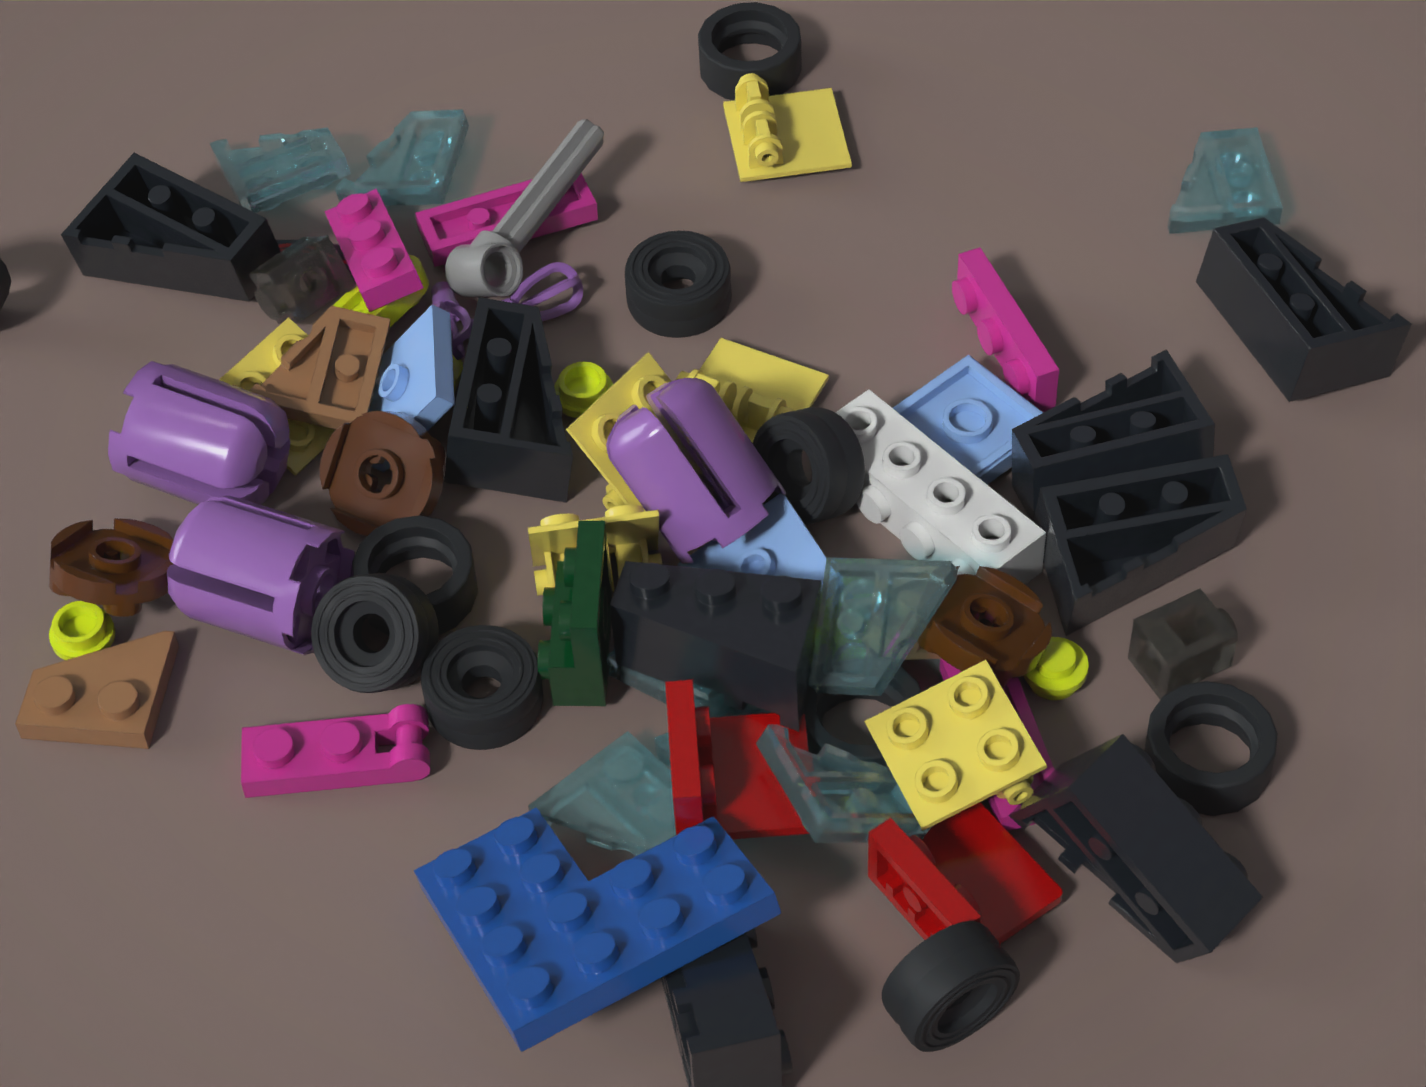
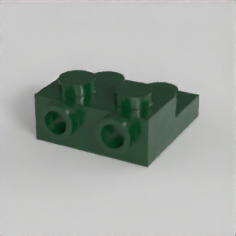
[537,521,613,707]

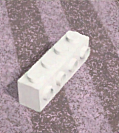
[835,389,1046,585]

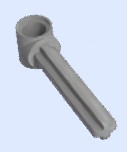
[445,119,604,297]

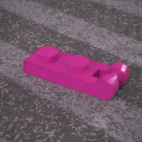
[241,704,430,798]

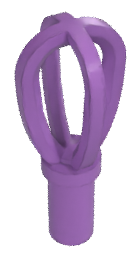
[462,262,583,339]
[431,281,473,360]

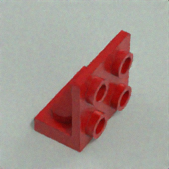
[665,680,816,840]
[868,802,1063,944]

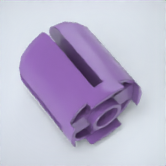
[108,361,290,505]
[606,378,786,564]
[167,495,355,655]

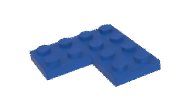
[414,807,781,1052]

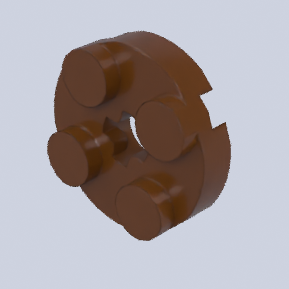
[320,411,446,536]
[49,518,174,617]
[915,566,1052,688]

